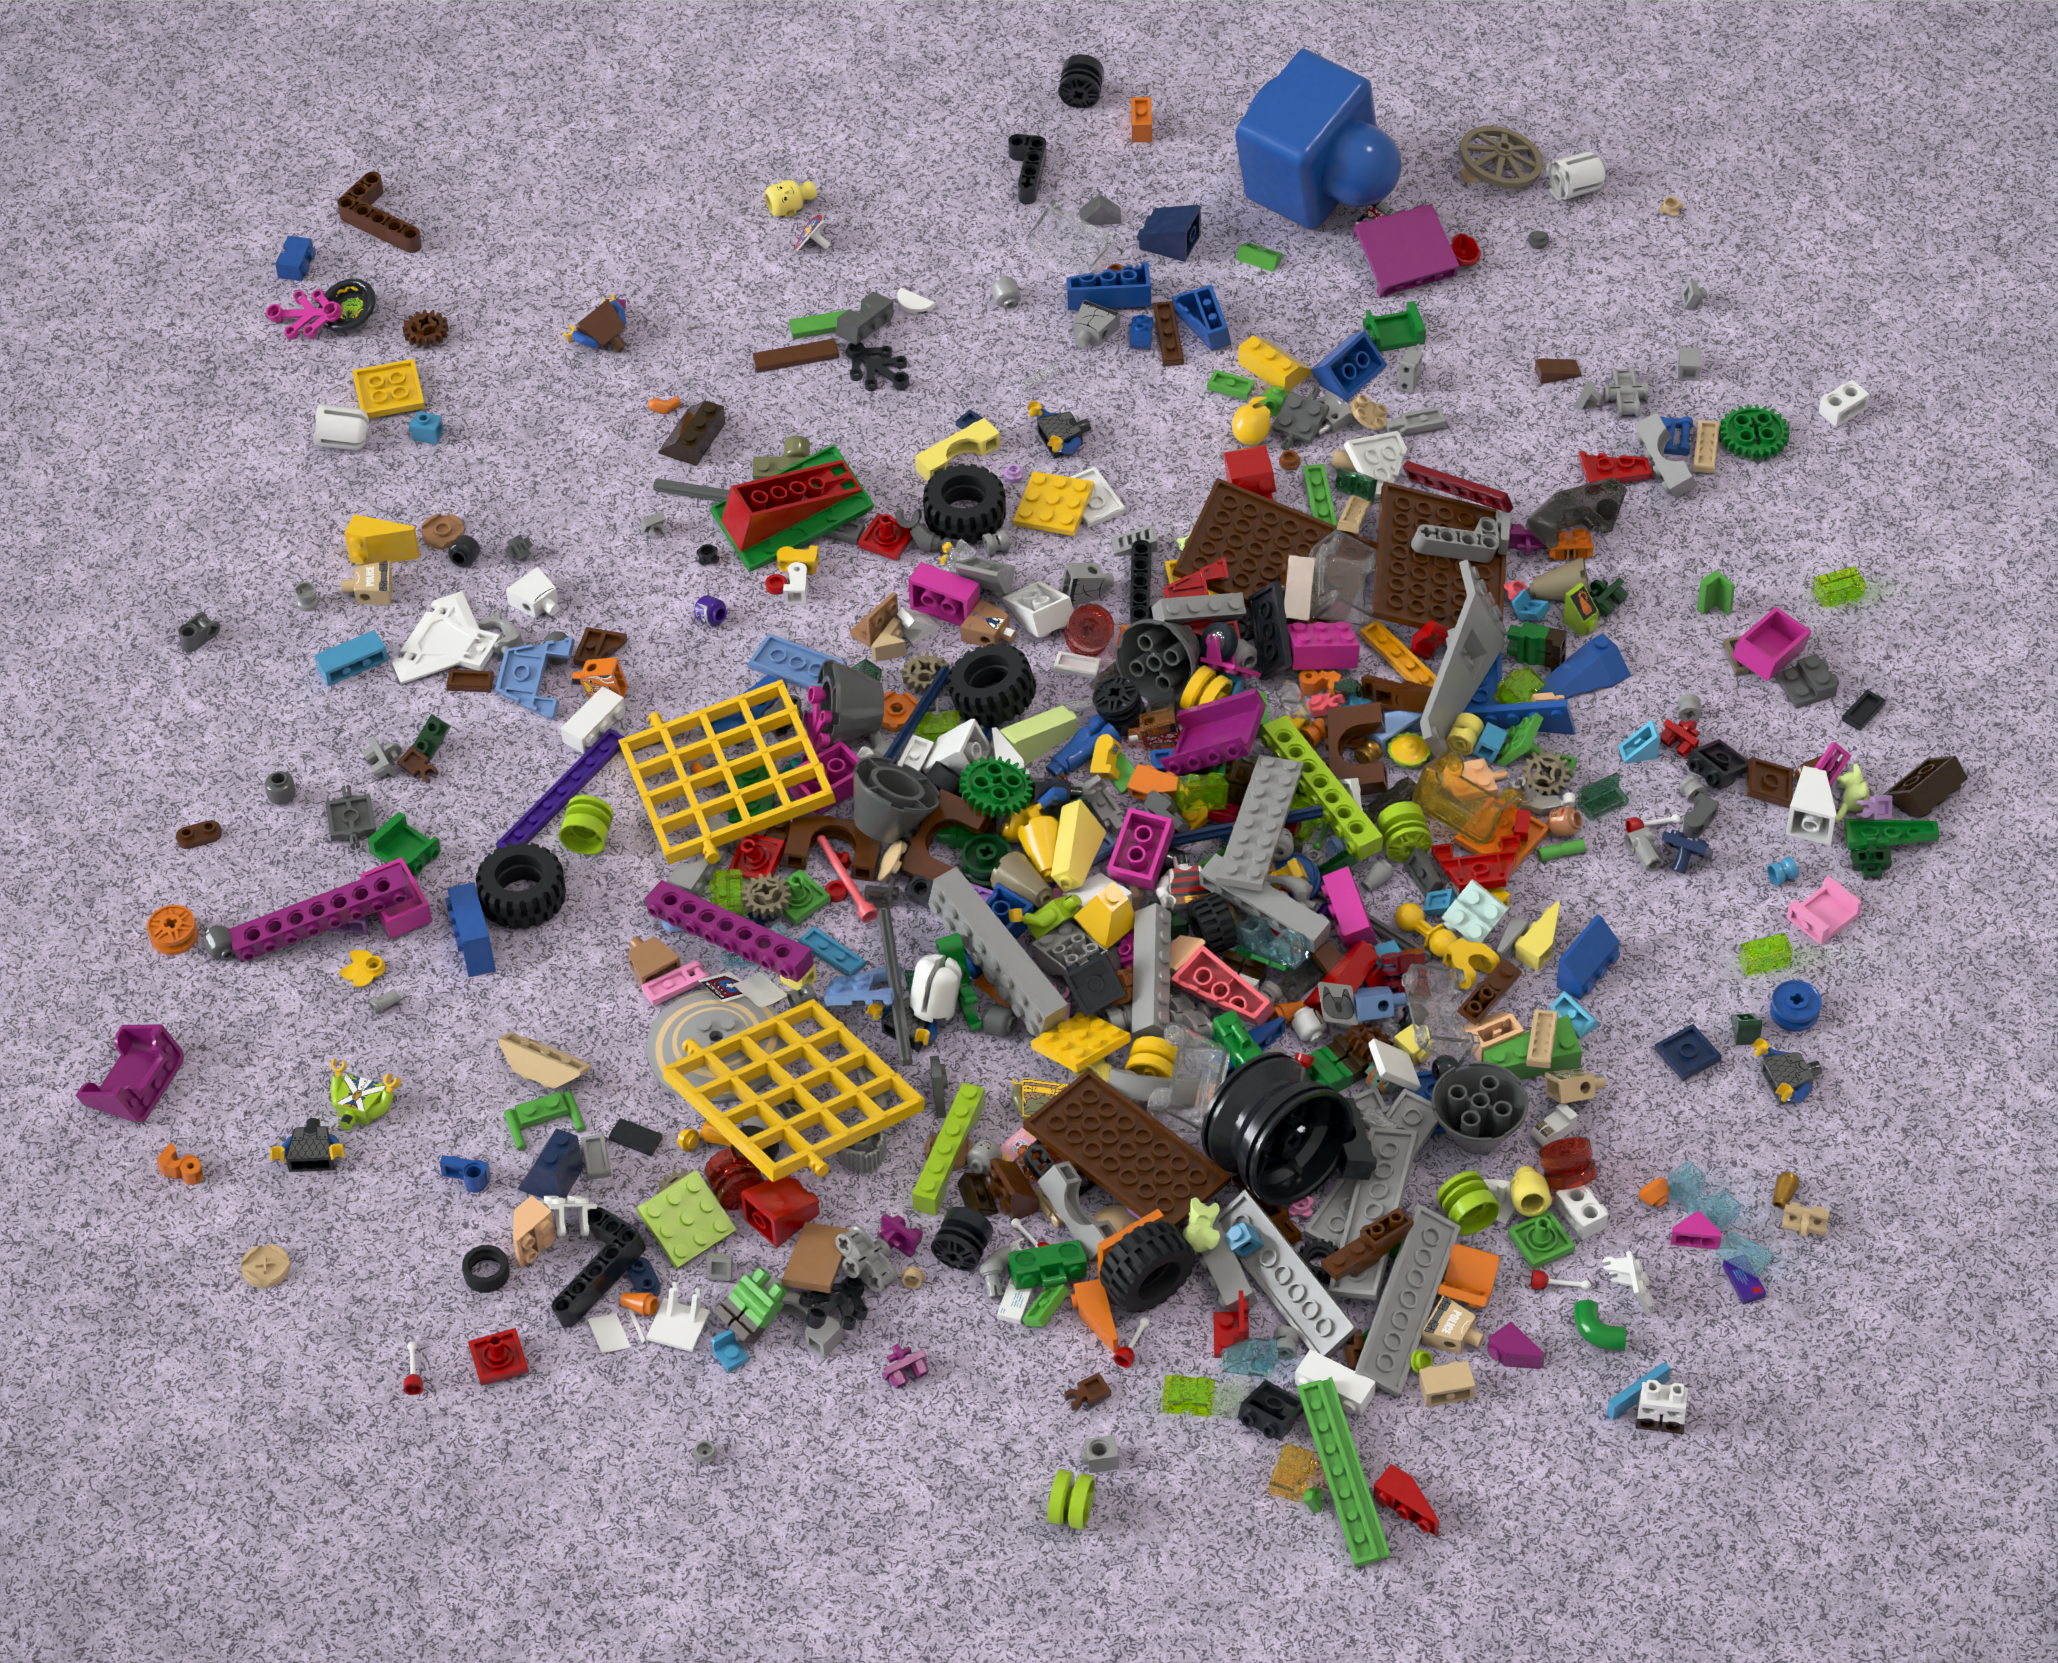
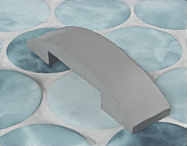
[1108,1068,1203,1104]

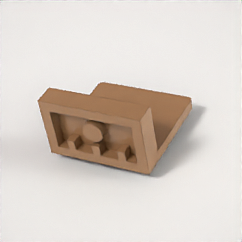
[850,592,899,648]

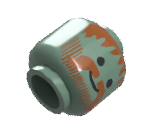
[1365,1061,1397,1095]

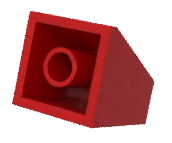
[741,1175,820,1248]

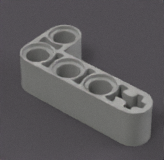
[1411,517,1499,563]

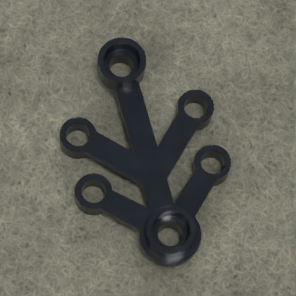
[845,342,909,392]
[799,1276,868,1330]

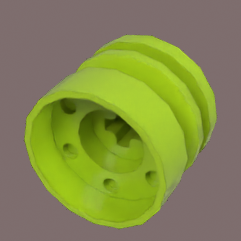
[558,795,614,855]
[1377,801,1433,862]
[1436,1171,1501,1236]

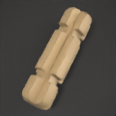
[1034,1188,1065,1228]

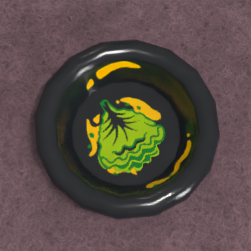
[318,278,376,332]

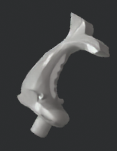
[478,610,522,656]
[1266,875,1317,911]

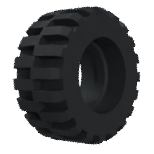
[923,463,1006,545]
[947,643,1037,727]
[476,842,566,929]
[1100,1220,1196,1313]

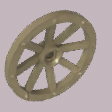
[1458,126,1543,189]

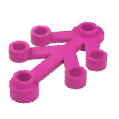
[266,289,343,340]
[802,686,832,763]

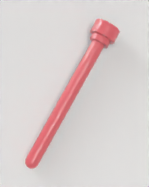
[817,835,878,923]

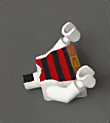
[1156,855,1227,911]

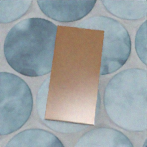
[782,1222,850,1293]

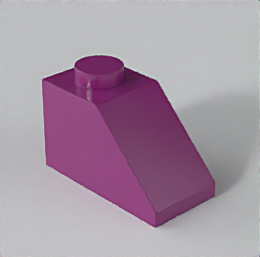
[1488,1322,1545,1369]

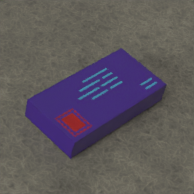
[1722,1254,1766,1305]

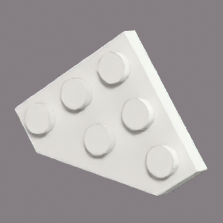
[1344,431,1407,499]

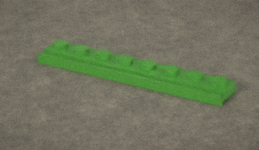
[1297,1377,1390,1568]

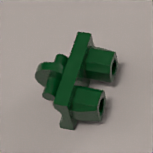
[1590,577,1629,617]
[413,714,451,760]

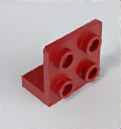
[1213,1290,1249,1358]

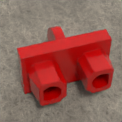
[1660,719,1700,759]

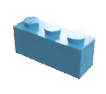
[314,630,388,686]

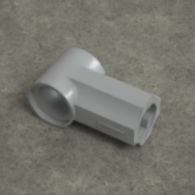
[1624,827,1664,872]

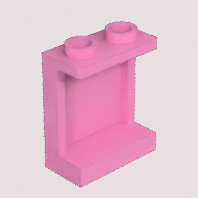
[1787,876,1862,945]

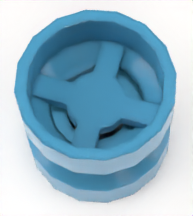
[1767,856,1799,886]

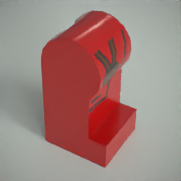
[1411,620,1449,660]

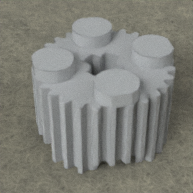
[839,1116,887,1173]

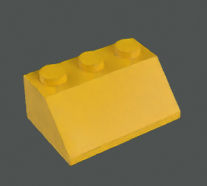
[1238,335,1312,391]

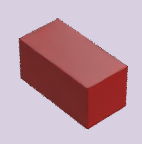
[1514,809,1531,842]

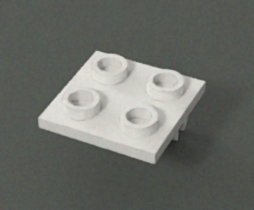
[538,1195,597,1236]
[1602,1251,1654,1317]
[646,1281,710,1352]

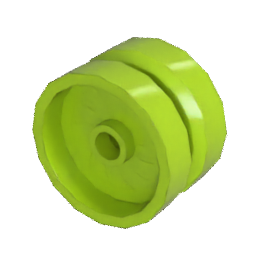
[1047,1468,1095,1531]

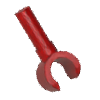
[834,850,852,870]

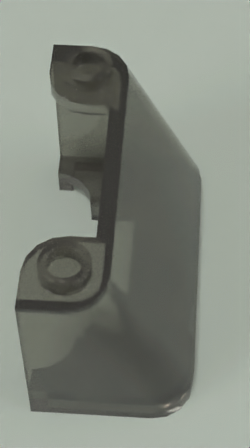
[1525,478,1627,549]

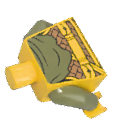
[1012,1077,1068,1120]

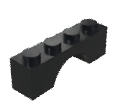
[1336,1097,1377,1180]

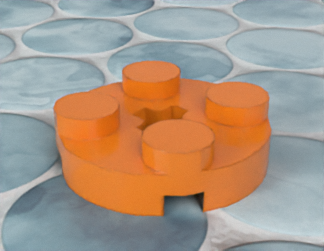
[881,691,918,733]

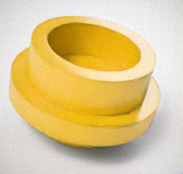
[677,1128,699,1152]

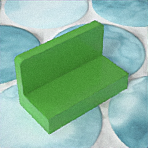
[1697,570,1735,615]

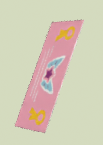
[1000,1127,1037,1162]

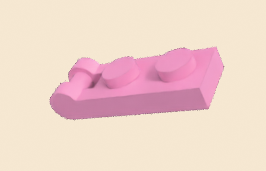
[642,960,710,1006]

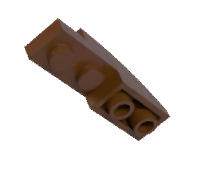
[1361,674,1433,712]
[1456,958,1522,1026]
[1321,1207,1414,1282]

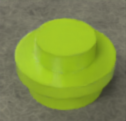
[1411,1349,1433,1374]

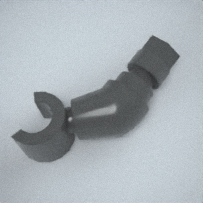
[896,508,963,554]

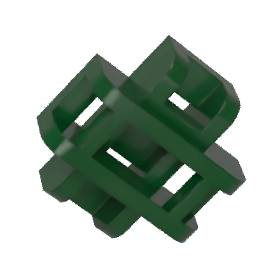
[1850,845,1892,880]
[1318,850,1358,882]

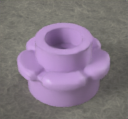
[1003,464,1024,483]

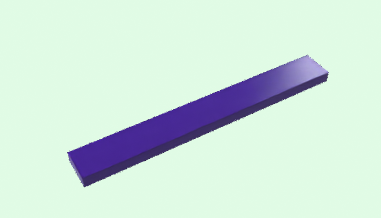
[496,728,625,849]

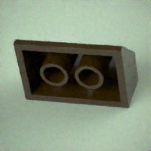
[658,400,725,466]
[1883,755,1968,817]

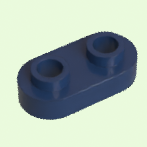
[627,1257,661,1297]

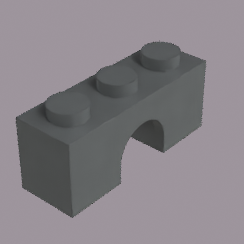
[836,291,894,345]

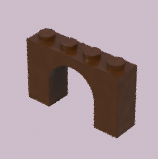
[1324,702,1388,796]
[899,789,992,881]
[783,812,883,882]

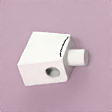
[506,567,559,618]

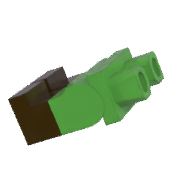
[713,1267,787,1344]

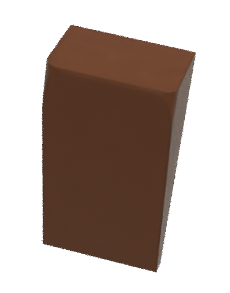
[1535,358,1582,384]

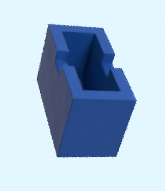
[275,235,316,281]

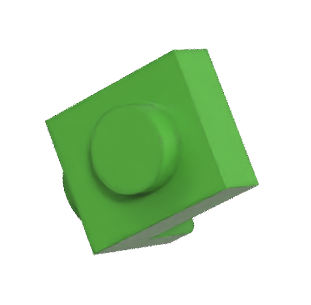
[1261,386,1290,417]

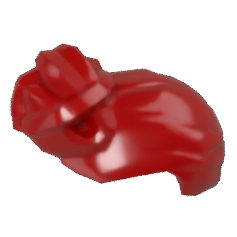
[1451,233,1481,267]

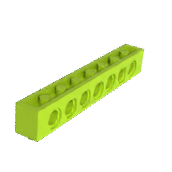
[1261,715,1383,861]

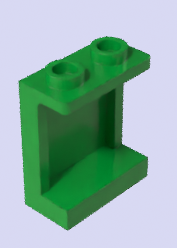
[1363,301,1426,352]
[367,812,441,876]

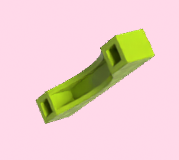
[912,1082,986,1216]

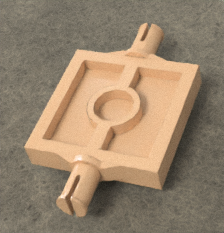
[1438,758,1508,803]

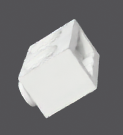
[1819,380,1870,427]
[1555,1180,1608,1240]

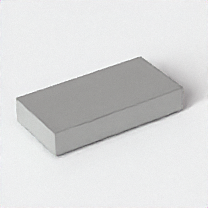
[581,1134,612,1180]

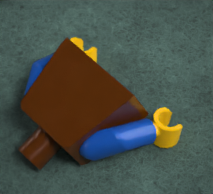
[563,294,627,353]

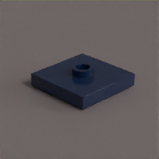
[1654,1024,1722,1081]

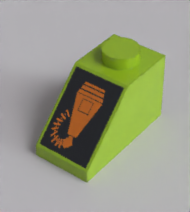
[1563,582,1599,637]

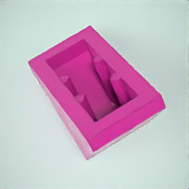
[1670,1210,1722,1250]

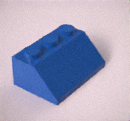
[1311,331,1387,401]
[1556,914,1620,1000]

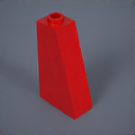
[1303,940,1380,1017]

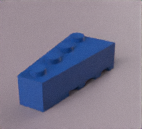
[1066,261,1151,311]
[445,882,496,978]
[964,882,1034,980]

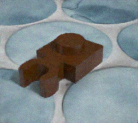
[397,746,439,783]
[1064,1372,1111,1411]

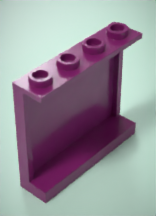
[1352,204,1459,297]
[1160,688,1267,776]

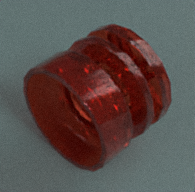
[1064,603,1115,657]
[704,1146,765,1211]

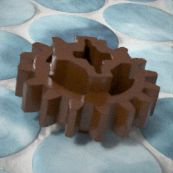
[402,309,449,349]
[1345,1023,1394,1062]

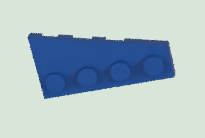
[701,675,787,747]
[1478,700,1575,735]

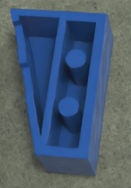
[1172,284,1232,351]

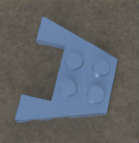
[495,637,575,720]
[824,963,902,1006]

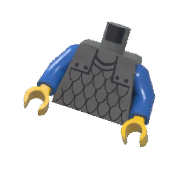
[1752,1038,1822,1106]

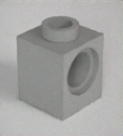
[1678,347,1701,381]
[1081,1435,1119,1473]

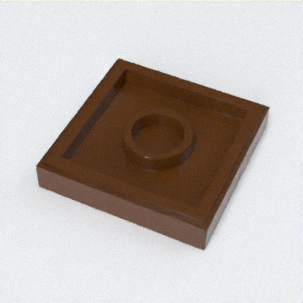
[1747,757,1793,808]

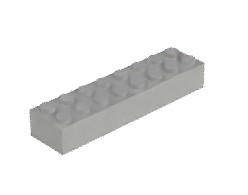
[928,867,1068,1038]

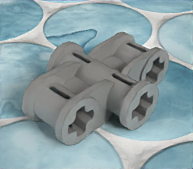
[1603,367,1648,418]
[1169,991,1214,1044]
[835,1225,898,1292]

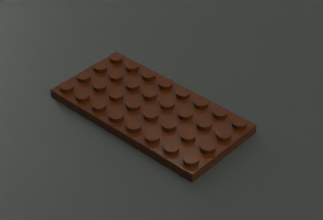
[1023,1069,1232,1228]

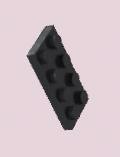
[1248,581,1293,681]

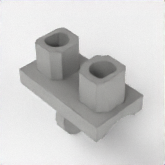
[362,736,402,779]

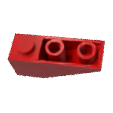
[1373,1464,1439,1536]

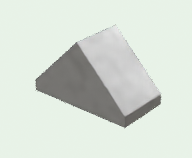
[1079,193,1122,226]

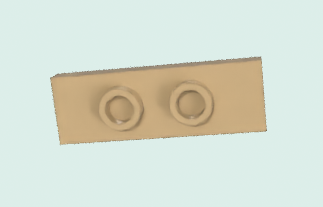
[1693,420,1720,474]
[1337,495,1372,533]
[1526,1009,1558,1068]

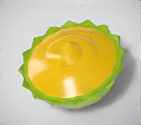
[1387,732,1431,769]

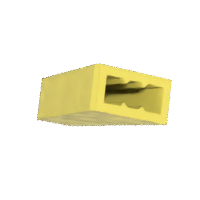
[1051,799,1106,892]

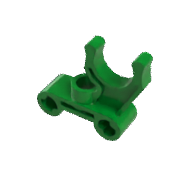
[935,933,983,1032]

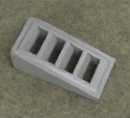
[1111,526,1158,556]
[1496,917,1529,962]

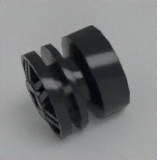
[1058,54,1104,108]
[1093,676,1147,737]
[931,1206,993,1271]

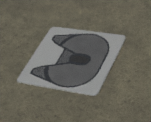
[1318,982,1358,1025]

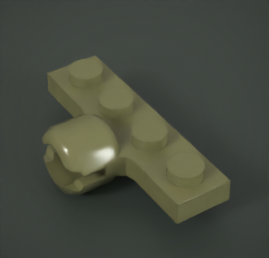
[752,436,810,479]

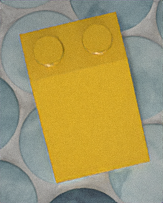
[344,514,420,565]

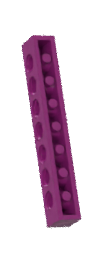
[228,864,414,962]
[645,880,814,983]

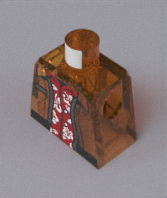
[1128,706,1181,751]

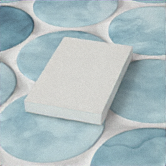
[1071,467,1126,528]

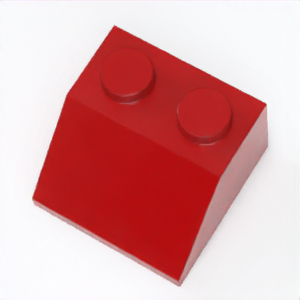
[1223,445,1276,495]

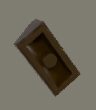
[957,1172,998,1217]

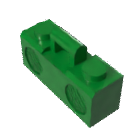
[1213,1010,1264,1069]
[1007,1240,1087,1290]

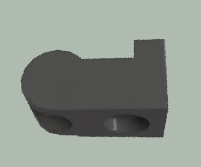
[1682,792,1719,838]

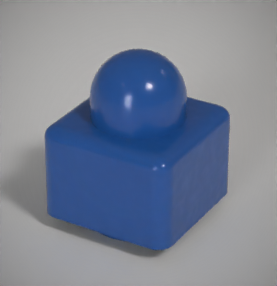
[1235,48,1401,230]

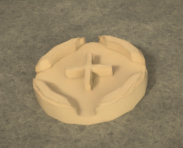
[241,1244,290,1288]

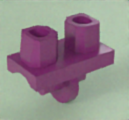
[1508,524,1548,556]
[877,1213,923,1258]
[882,1344,929,1389]

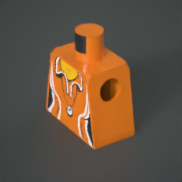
[572,658,628,697]

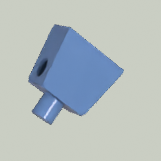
[1354,986,1407,1021]

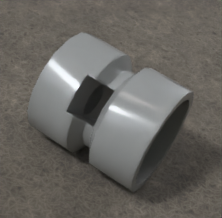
[1103,1001,1132,1033]

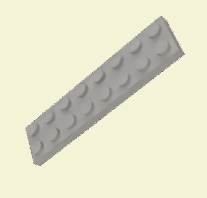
[1216,755,1304,892]
[1304,1088,1439,1250]
[1328,1127,1419,1300]
[1217,1190,1358,1358]
[1355,1204,1461,1397]

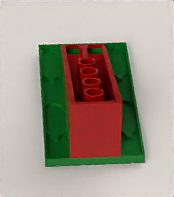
[710,444,874,572]

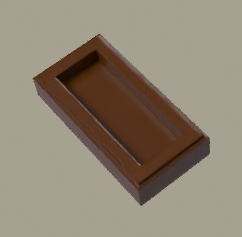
[446,669,494,693]

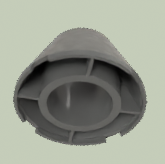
[817,659,884,749]
[853,756,940,843]

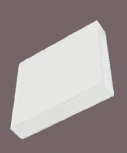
[1368,1038,1421,1092]

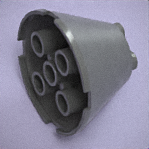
[1115,619,1202,705]
[1431,1061,1529,1155]

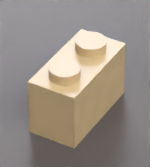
[1419,1361,1476,1407]

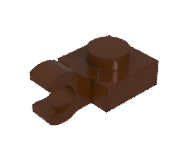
[1344,1329,1364,1371]

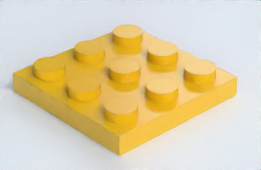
[352,359,425,419]
[1012,471,1095,536]
[1030,1012,1131,1073]

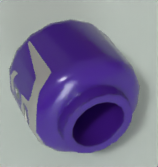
[694,595,727,626]

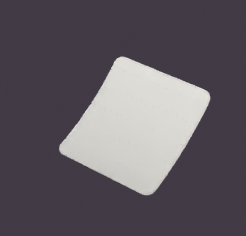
[733,972,787,1007]
[588,1309,645,1352]

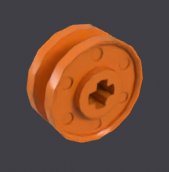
[147,905,199,955]

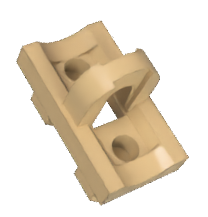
[1782,1202,1829,1237]

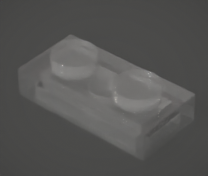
[1213,1371,1255,1423]

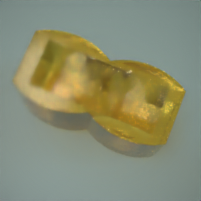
[1269,1443,1317,1502]

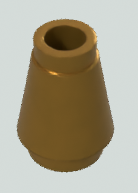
[1772,1171,1800,1209]

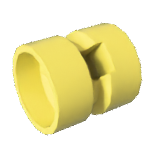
[1446,713,1484,756]

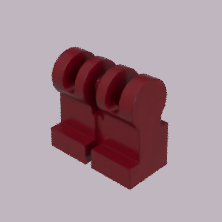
[1381,947,1430,998]

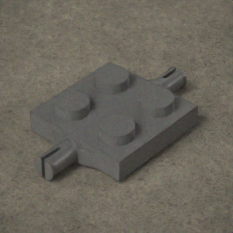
[1272,386,1330,450]
[325,785,376,849]

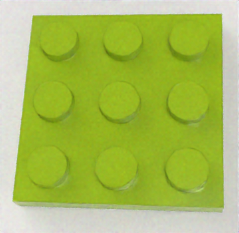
[635,1169,737,1269]

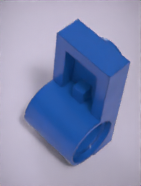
[1130,315,1153,349]
[440,1155,491,1193]

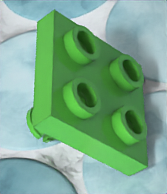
[1496,713,1545,767]
[782,869,831,925]
[1508,1210,1575,1270]

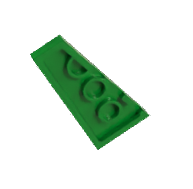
[1844,819,1939,850]

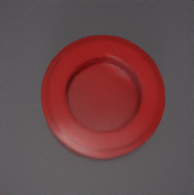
[765,574,787,595]
[825,880,848,903]

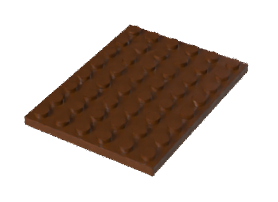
[1172,478,1377,624]
[1372,481,1507,630]

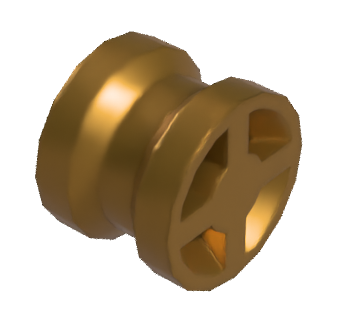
[1354,740,1383,764]

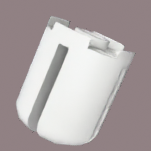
[1546,152,1605,200]
[313,404,369,451]
[908,954,962,1022]

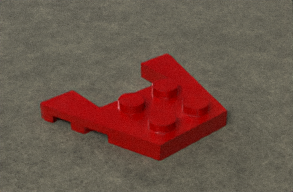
[1163,557,1240,640]
[1431,834,1521,892]

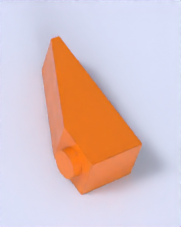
[1070,1279,1118,1353]

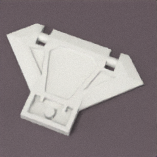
[392,591,501,684]

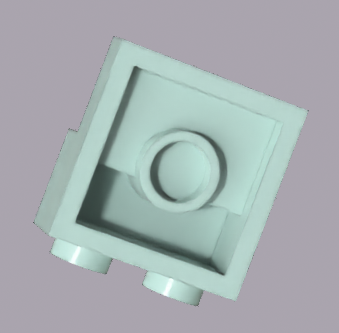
[1441,879,1509,943]

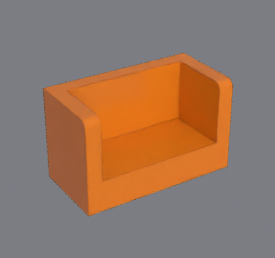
[1131,97,1152,143]

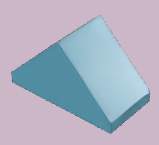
[1618,720,1660,764]

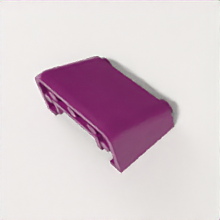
[76,1024,184,1122]

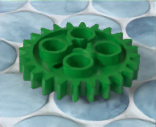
[1719,404,1790,461]
[959,756,1034,818]

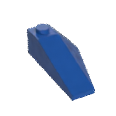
[1533,633,1630,700]

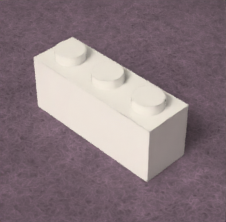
[561,686,626,754]
[1295,1349,1376,1416]

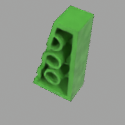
[1483,1015,1582,1080]

